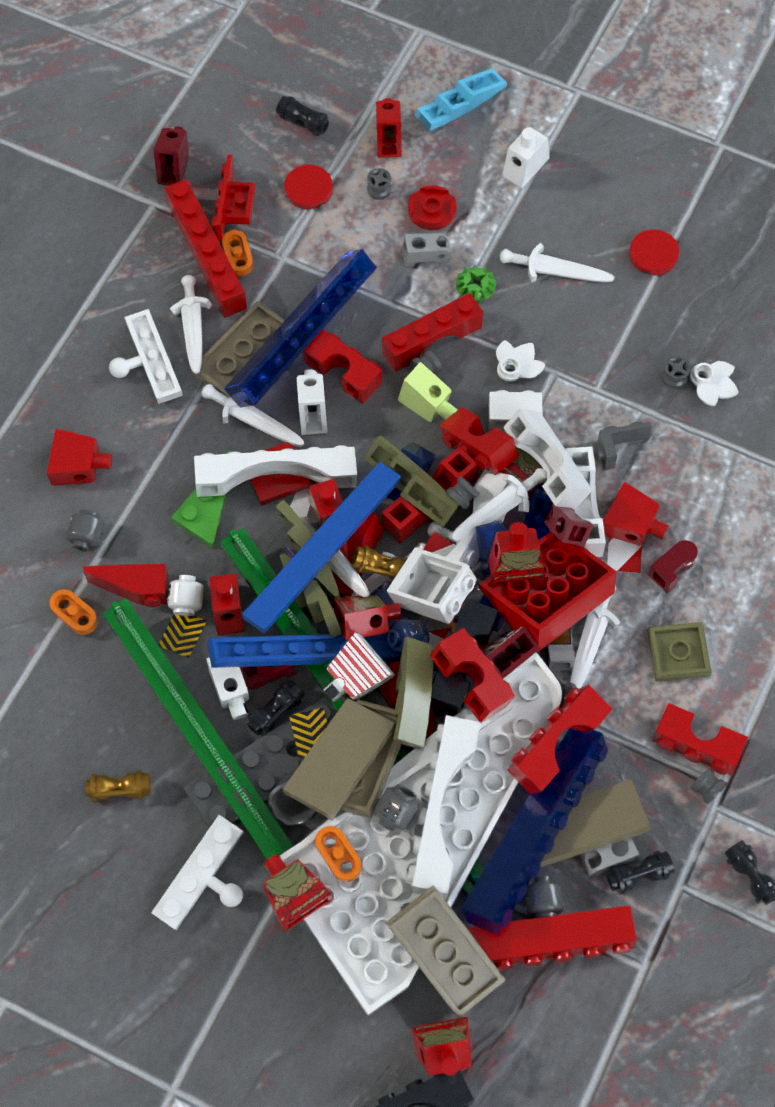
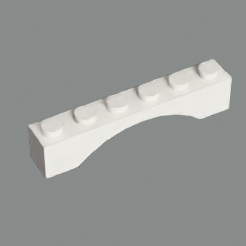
[194,445,357,497]
[414,469,510,604]
[407,715,481,899]

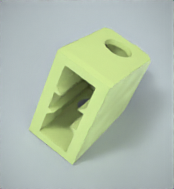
[398,362,458,422]

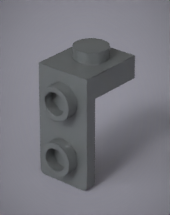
[595,422,652,470]

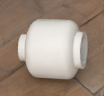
[167,575,204,616]

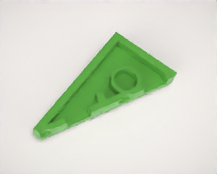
[171,450,230,549]

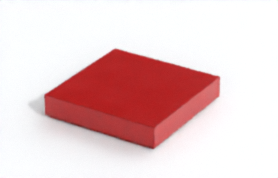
[250,442,310,506]

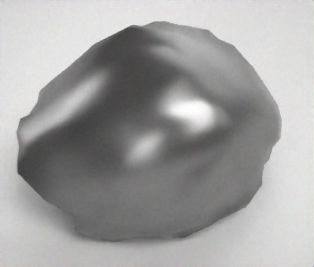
[268,771,317,825]

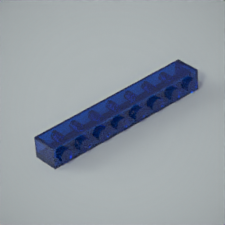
[224,249,377,408]
[461,729,608,935]

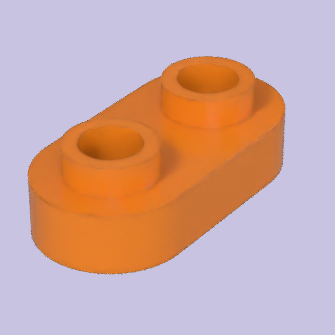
[222,230,253,277]
[49,589,98,635]
[315,826,361,883]

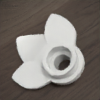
[496,340,545,382]
[690,361,738,406]

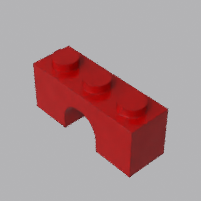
[302,329,382,404]
[439,407,519,475]
[429,628,515,723]
[652,703,748,775]

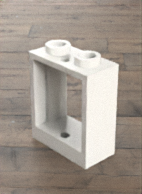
[387,548,477,624]

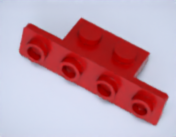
[212,154,256,241]

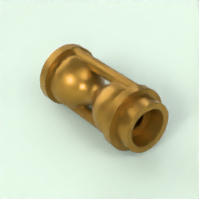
[351,546,411,580]
[85,770,151,803]

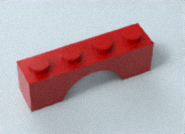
[382,293,483,372]
[381,447,478,544]
[507,685,613,794]

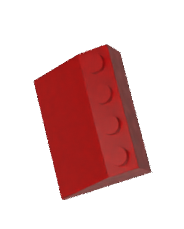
[479,532,617,652]

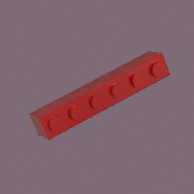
[164,179,247,318]
[466,905,637,970]

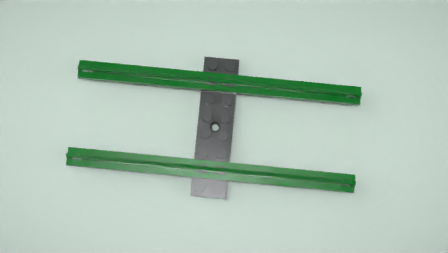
[103,528,497,904]

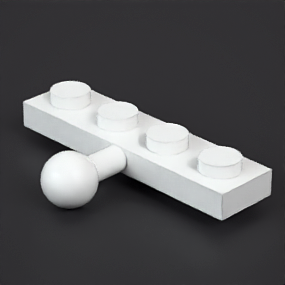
[109,309,183,404]
[151,815,244,930]

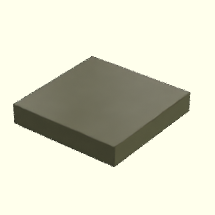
[647,622,712,682]

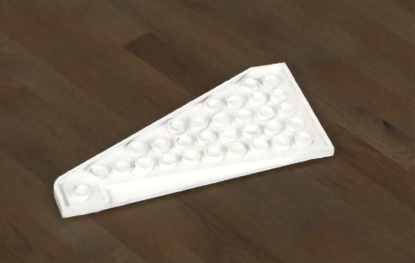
[280,652,562,1016]

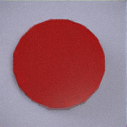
[284,165,333,209]
[408,185,457,230]
[629,229,680,276]

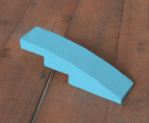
[415,68,507,131]

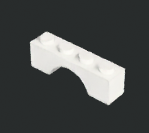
[503,409,592,508]
[566,447,606,557]

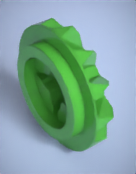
[456,265,496,302]

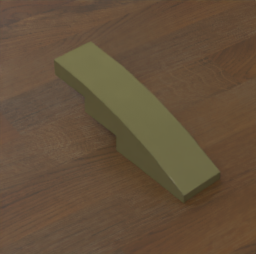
[364,436,459,527]
[276,499,340,600]
[280,553,342,638]
[393,637,433,749]

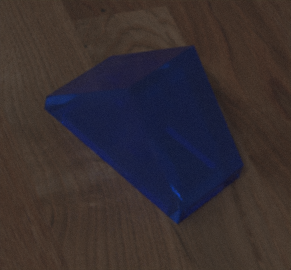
[475,520,506,576]

